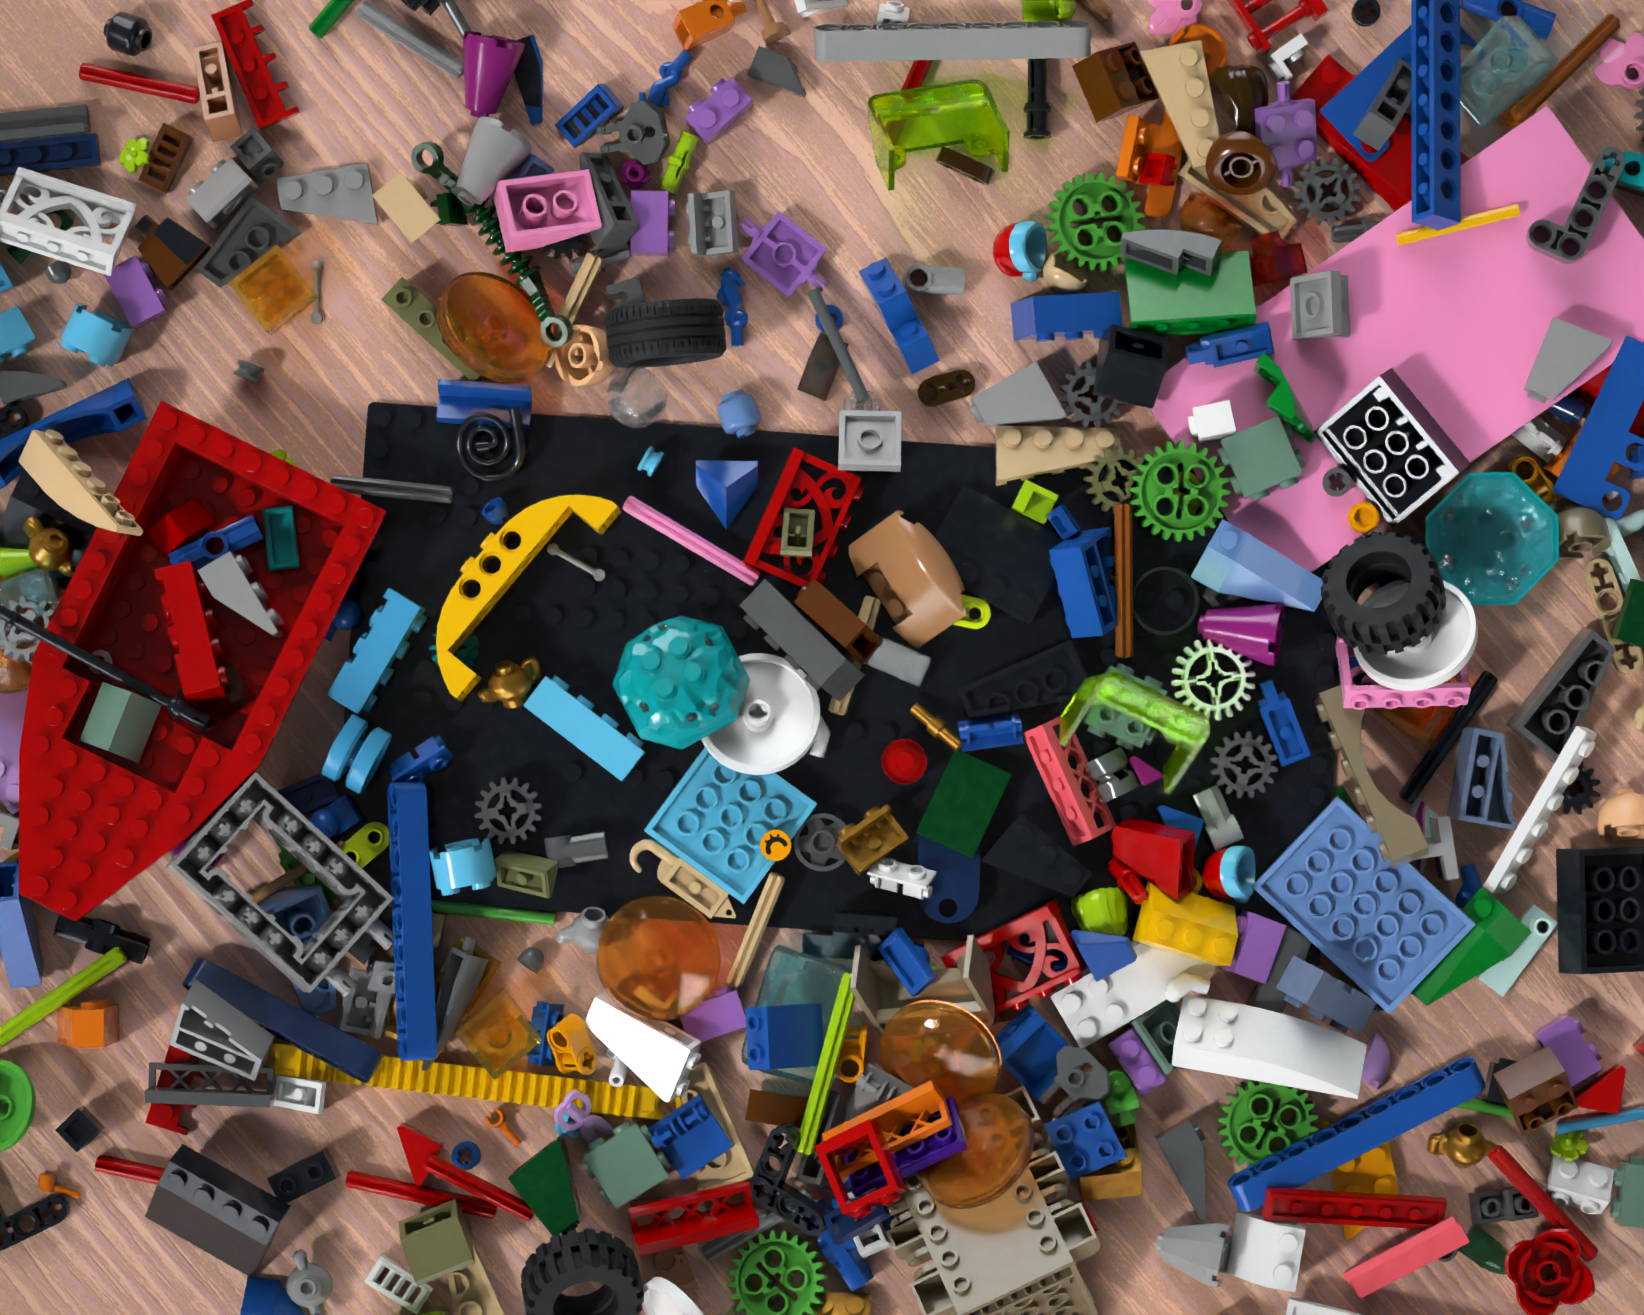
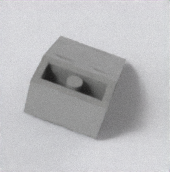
[197,551,285,638]

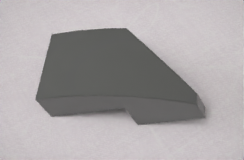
[747,46,806,98]

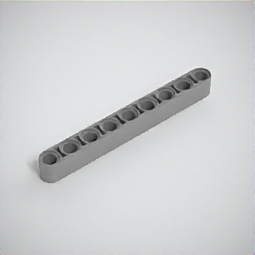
[814,21,1091,62]

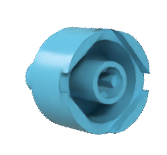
[60,303,133,367]
[429,838,497,896]

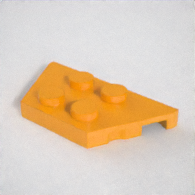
[1320,1121,1400,1240]

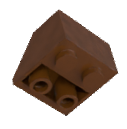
[1072,42,1159,123]
[1493,1046,1578,1135]

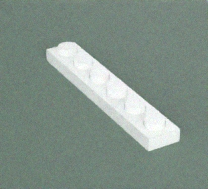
[1483,726,1597,893]

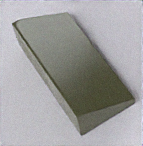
[495,850,558,899]

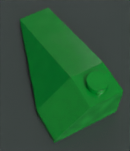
[1410,887,1531,1006]

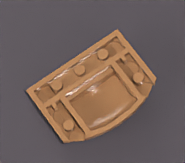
[847,510,969,648]

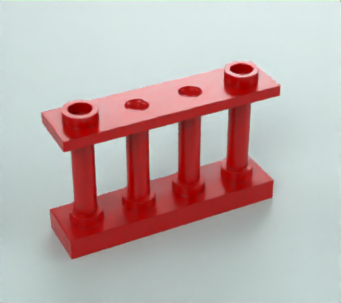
[1228,0,1328,55]

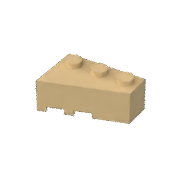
[372,171,441,243]

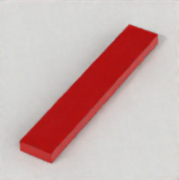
[1262,1187,1447,1229]

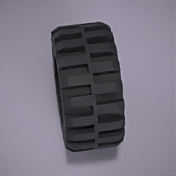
[1321,532,1446,655]
[521,1229,644,1315]

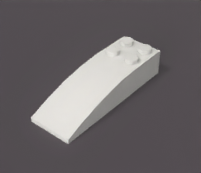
[1049,897,1217,1048]
[1172,994,1367,1099]

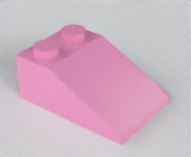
[493,169,602,253]

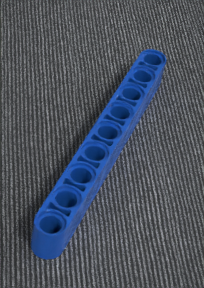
[387,782,437,1061]
[1227,1057,1486,1212]

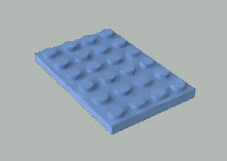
[1252,795,1476,1014]

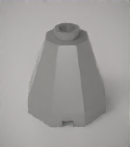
[1156,1222,1232,1287]

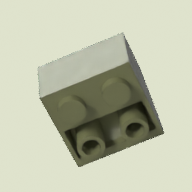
[399,1199,475,1286]

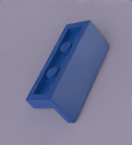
[436,379,533,429]

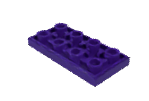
[845,1096,968,1197]

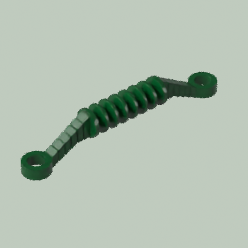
[411,141,573,347]

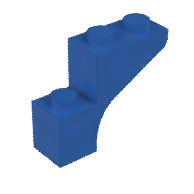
[859,258,940,375]

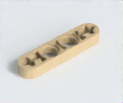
[1583,558,1643,674]

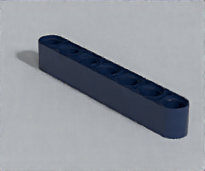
[182,957,384,1084]

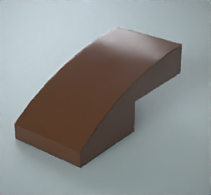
[745,1089,809,1129]

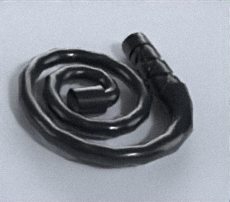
[456,406,528,482]

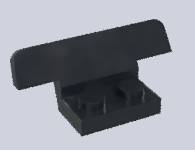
[802,910,925,961]

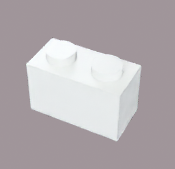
[1188,400,1236,444]

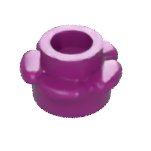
[620,159,651,190]

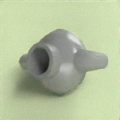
[556,907,629,954]
[286,1249,333,1315]

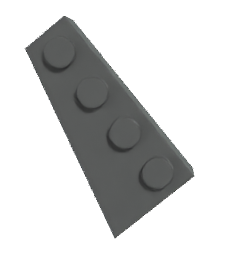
[739,579,865,702]
[1506,627,1616,763]

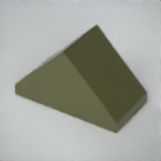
[780,508,815,558]

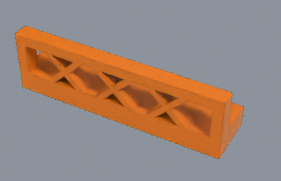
[822,1080,953,1178]

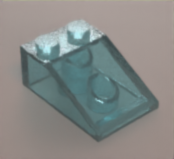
[1460,16,1559,127]

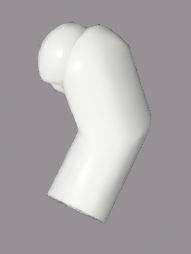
[809,716,830,758]
[1164,973,1210,1002]
[606,1048,628,1087]

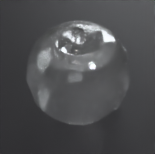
[606,367,667,428]

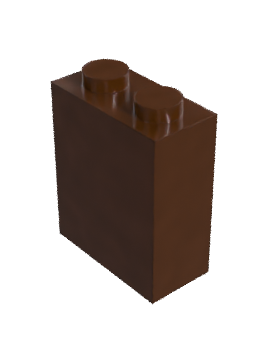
[794,579,883,665]

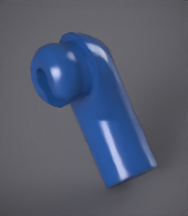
[1455,862,1483,909]

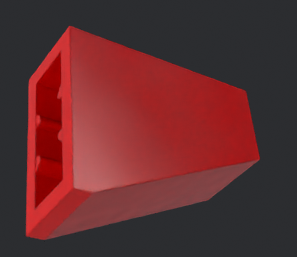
[1111,817,1195,900]

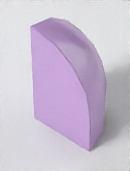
[1361,1031,1391,1089]

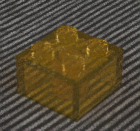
[228,245,319,335]

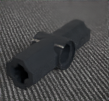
[53,914,152,965]

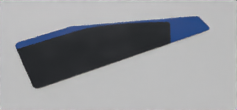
[514,35,542,125]

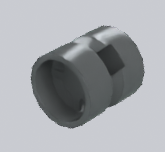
[1085,746,1140,803]

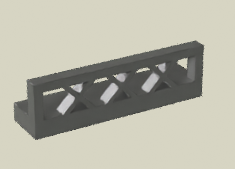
[0,104,91,143]
[145,1062,275,1108]

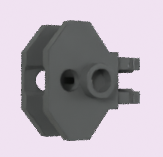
[596,99,670,165]
[1039,1046,1112,1118]

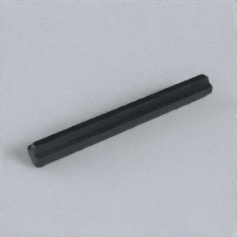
[1399,671,1498,804]

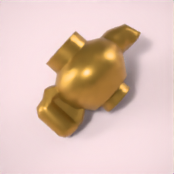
[23,516,77,577]
[477,656,542,708]
[1427,1122,1498,1168]

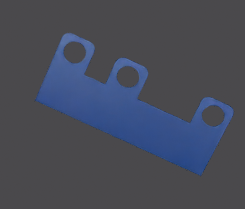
[1319,25,1484,162]
[1552,336,1644,520]

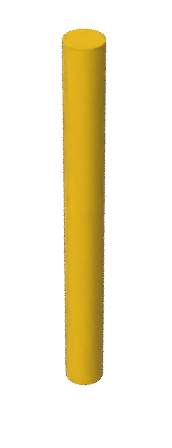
[1395,204,1520,246]

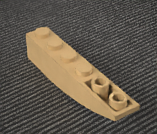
[18,429,143,536]

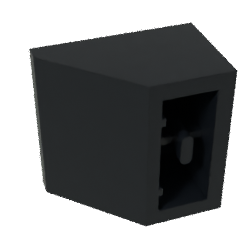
[1093,324,1170,409]

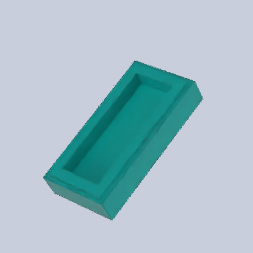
[262,506,301,572]

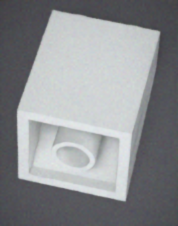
[1226,1212,1306,1292]

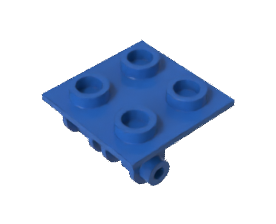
[649,1094,734,1180]
[1044,1100,1127,1180]

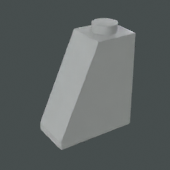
[1523,317,1612,403]
[968,362,1067,427]

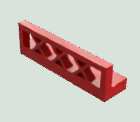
[628,1180,760,1256]

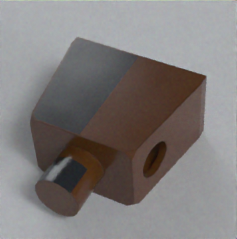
[134,215,211,291]

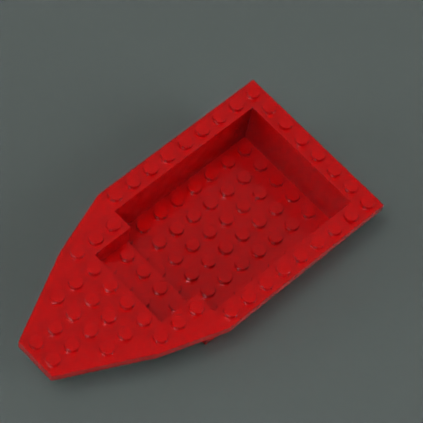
[19,401,387,922]

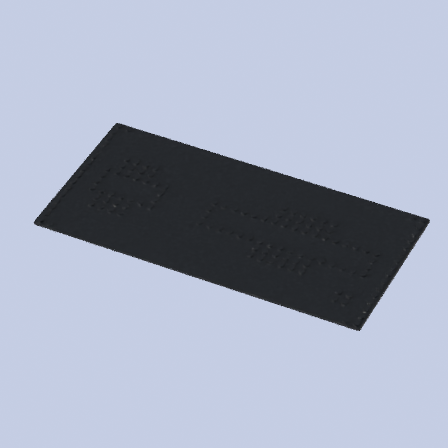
[335,402,1340,966]

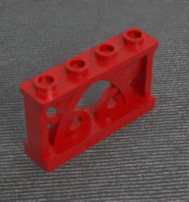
[743,447,865,588]
[941,900,1088,1021]

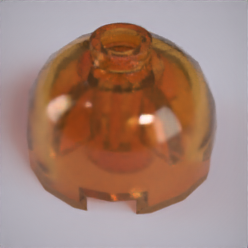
[1179,191,1242,248]

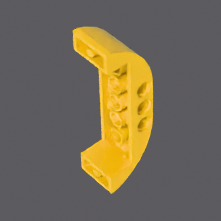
[436,495,621,702]

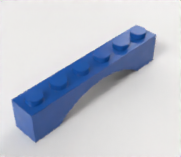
[0,378,147,489]

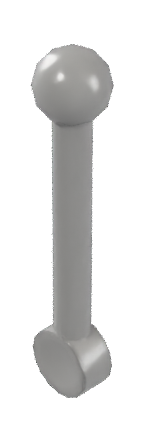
[310,260,323,325]
[547,543,605,581]

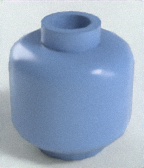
[716,390,761,438]

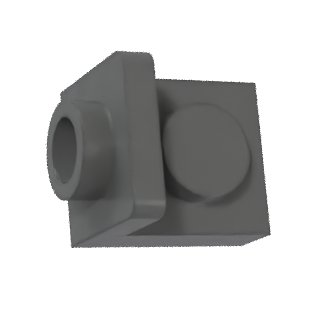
[230,127,284,183]

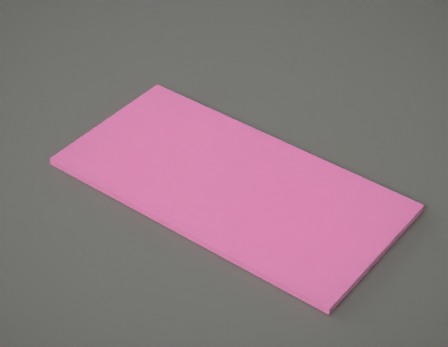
[1149,105,1644,573]

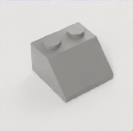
[186,158,260,231]

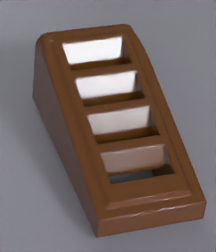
[138,123,193,194]

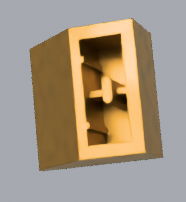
[1078,1123,1143,1201]

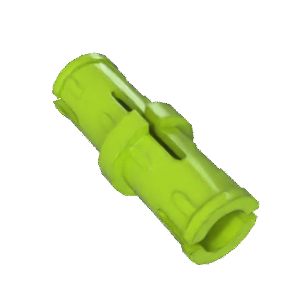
[658,131,700,196]

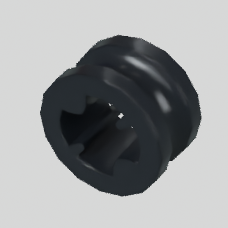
[1351,0,1381,27]

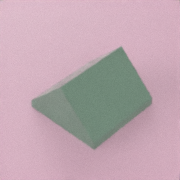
[79,682,162,763]
[1130,999,1180,1074]

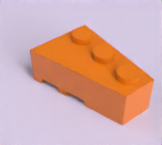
[57,998,119,1048]

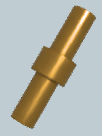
[910,703,964,751]

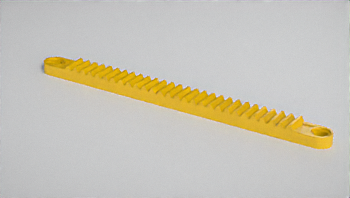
[263,1042,682,1120]

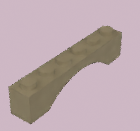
[1316,680,1428,868]

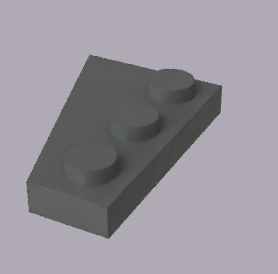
[195,195,301,288]

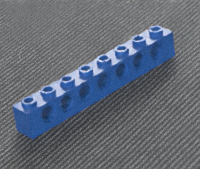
[1411,0,1461,230]

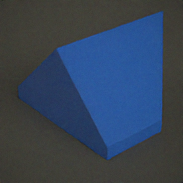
[696,460,758,530]
[1071,930,1137,982]

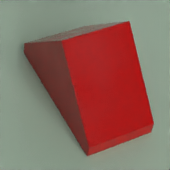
[147,497,216,559]
[1574,1064,1626,1114]
[397,1123,444,1187]

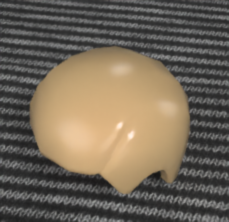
[1043,252,1089,295]

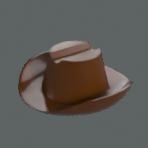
[1206,131,1277,195]

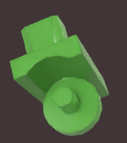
[1104,1070,1140,1126]

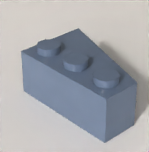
[1447,727,1517,830]
[1276,955,1376,1034]

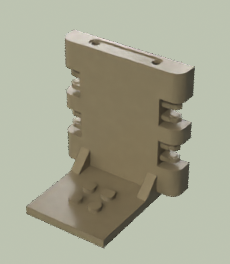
[886,1085,1101,1315]

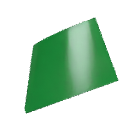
[1253,352,1316,444]

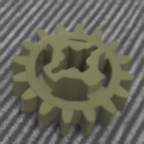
[1083,447,1144,514]

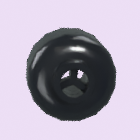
[104,12,152,56]

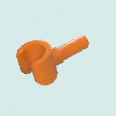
[485,1109,521,1147]
[38,1173,81,1199]

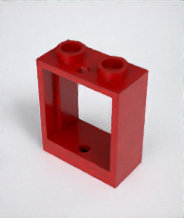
[814,1119,907,1219]

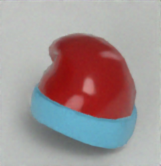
[992,221,1047,282]
[1202,845,1256,904]

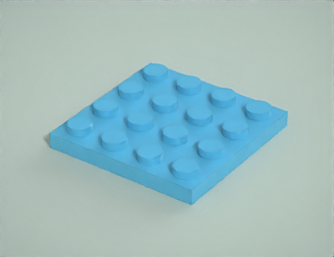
[644,747,817,904]

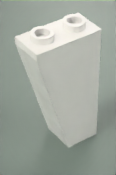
[585,990,702,1103]

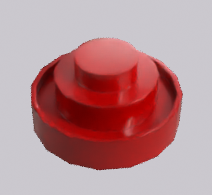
[881,739,927,784]

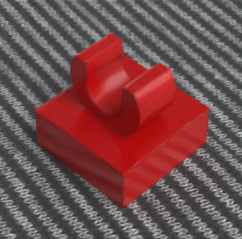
[1139,153,1179,187]

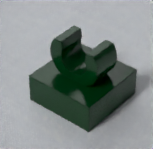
[430,193,468,227]

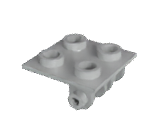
[845,1063,914,1121]

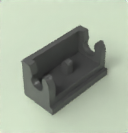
[605,277,646,308]

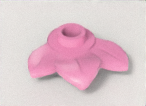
[1148,0,1202,35]
[1593,31,1644,90]

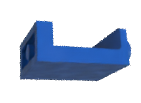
[746,1003,823,1070]
[985,1003,1070,1104]

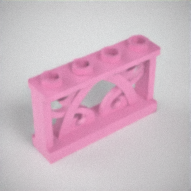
[1335,636,1471,710]

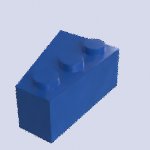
[1011,292,1123,342]
[1049,527,1117,638]

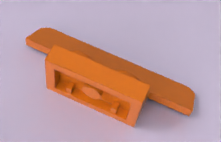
[1116,110,1183,218]

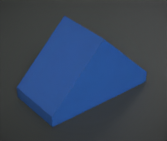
[1155,805,1205,846]

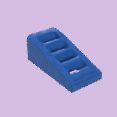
[555,84,624,148]

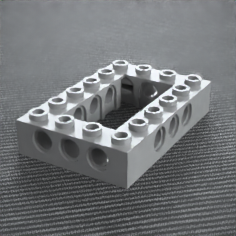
[165,772,394,997]

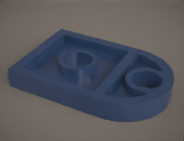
[918,835,981,923]

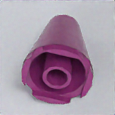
[463,31,525,118]
[1198,604,1285,666]

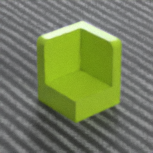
[1011,479,1059,524]

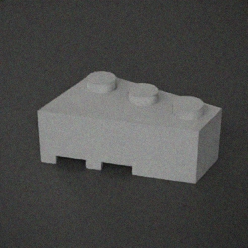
[168,979,275,1081]

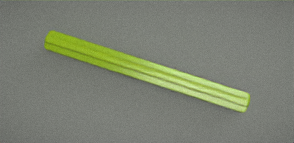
[0,947,127,1047]
[797,972,856,1155]

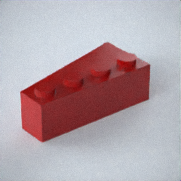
[154,561,229,704]

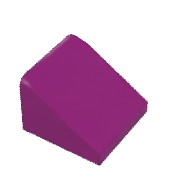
[1128,756,1164,786]

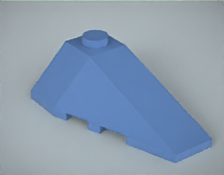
[1191,519,1323,612]
[257,885,337,1017]

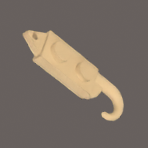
[630,839,737,919]

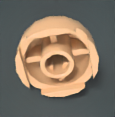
[555,324,615,387]
[1597,788,1644,842]

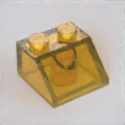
[455,987,543,1080]

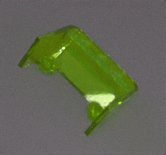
[868,79,1010,191]
[1059,672,1210,796]

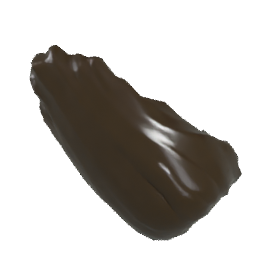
[1213,64,1269,137]

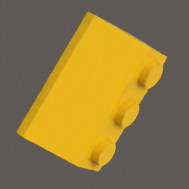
[1132,881,1238,966]

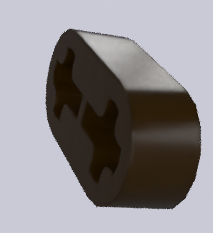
[935,146,995,186]
[918,370,975,407]

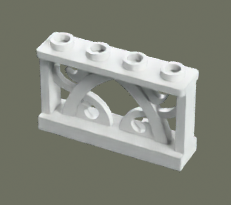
[0,167,136,276]

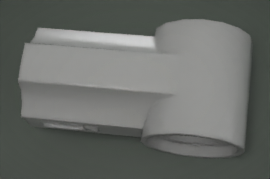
[902,263,965,295]
[1193,785,1244,852]

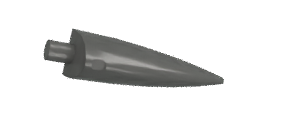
[421,936,489,1071]

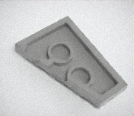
[276,163,378,225]

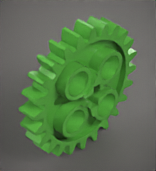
[1045,172,1145,273]
[1128,440,1231,542]
[1217,1079,1318,1167]
[727,1230,828,1315]

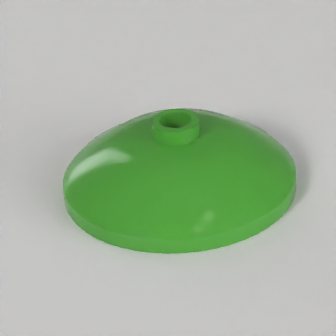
[0,1059,36,1152]

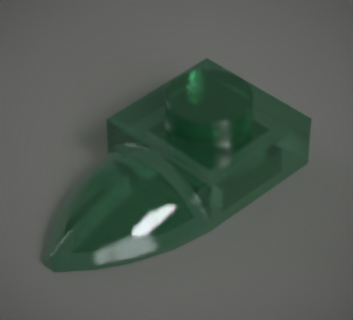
[1458,1224,1508,1275]

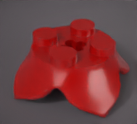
[1504,1228,1595,1315]

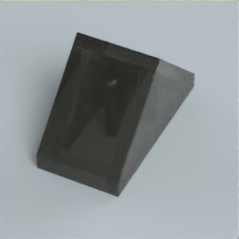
[797,332,849,401]

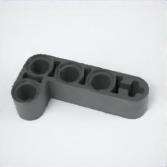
[1526,147,1625,264]

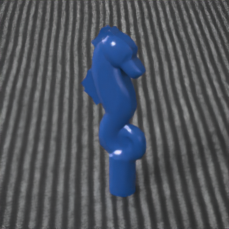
[638,50,692,108]
[716,267,748,346]

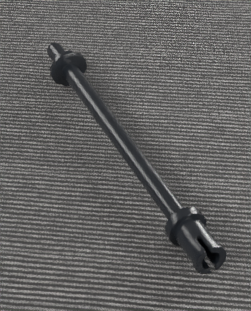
[0,604,210,731]

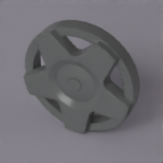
[793,813,846,872]

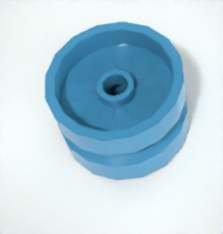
[321,714,392,795]

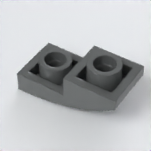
[1469,1187,1539,1225]

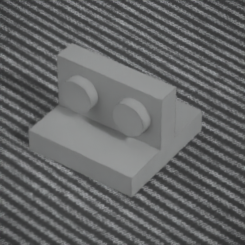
[1290,270,1350,340]
[838,410,902,472]
[1416,815,1459,880]

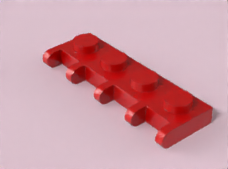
[211,0,300,130]
[145,1045,205,1135]

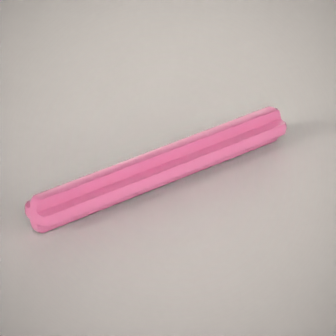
[623,496,760,586]

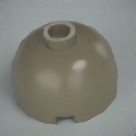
[1557,504,1611,560]

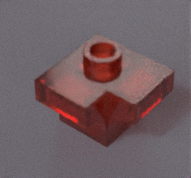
[1249,231,1308,288]

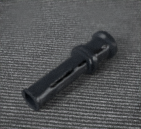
[1023,58,1051,140]

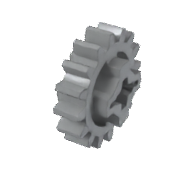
[0,595,55,664]

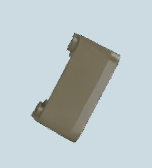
[850,935,995,1036]

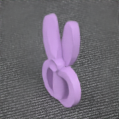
[554,1090,614,1143]

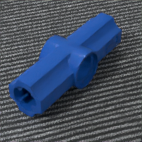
[1460,0,1556,40]
[168,514,265,570]
[801,1198,874,1291]

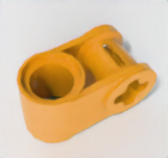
[1506,457,1561,504]
[547,1013,598,1075]
[836,1024,867,1083]

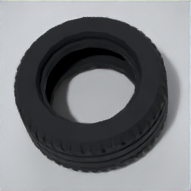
[605,298,726,368]

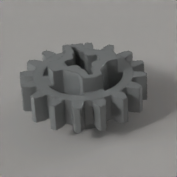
[1293,158,1361,226]
[1059,361,1126,428]
[1210,731,1278,798]
[475,777,542,844]

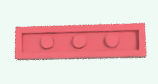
[1022,714,1116,847]
[1343,1214,1470,1299]

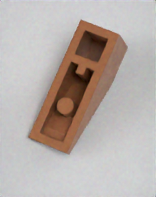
[192,41,243,142]

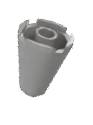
[455,116,532,206]

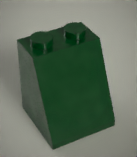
[508,1135,582,1236]

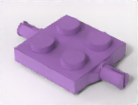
[1255,81,1317,187]
[739,211,829,298]

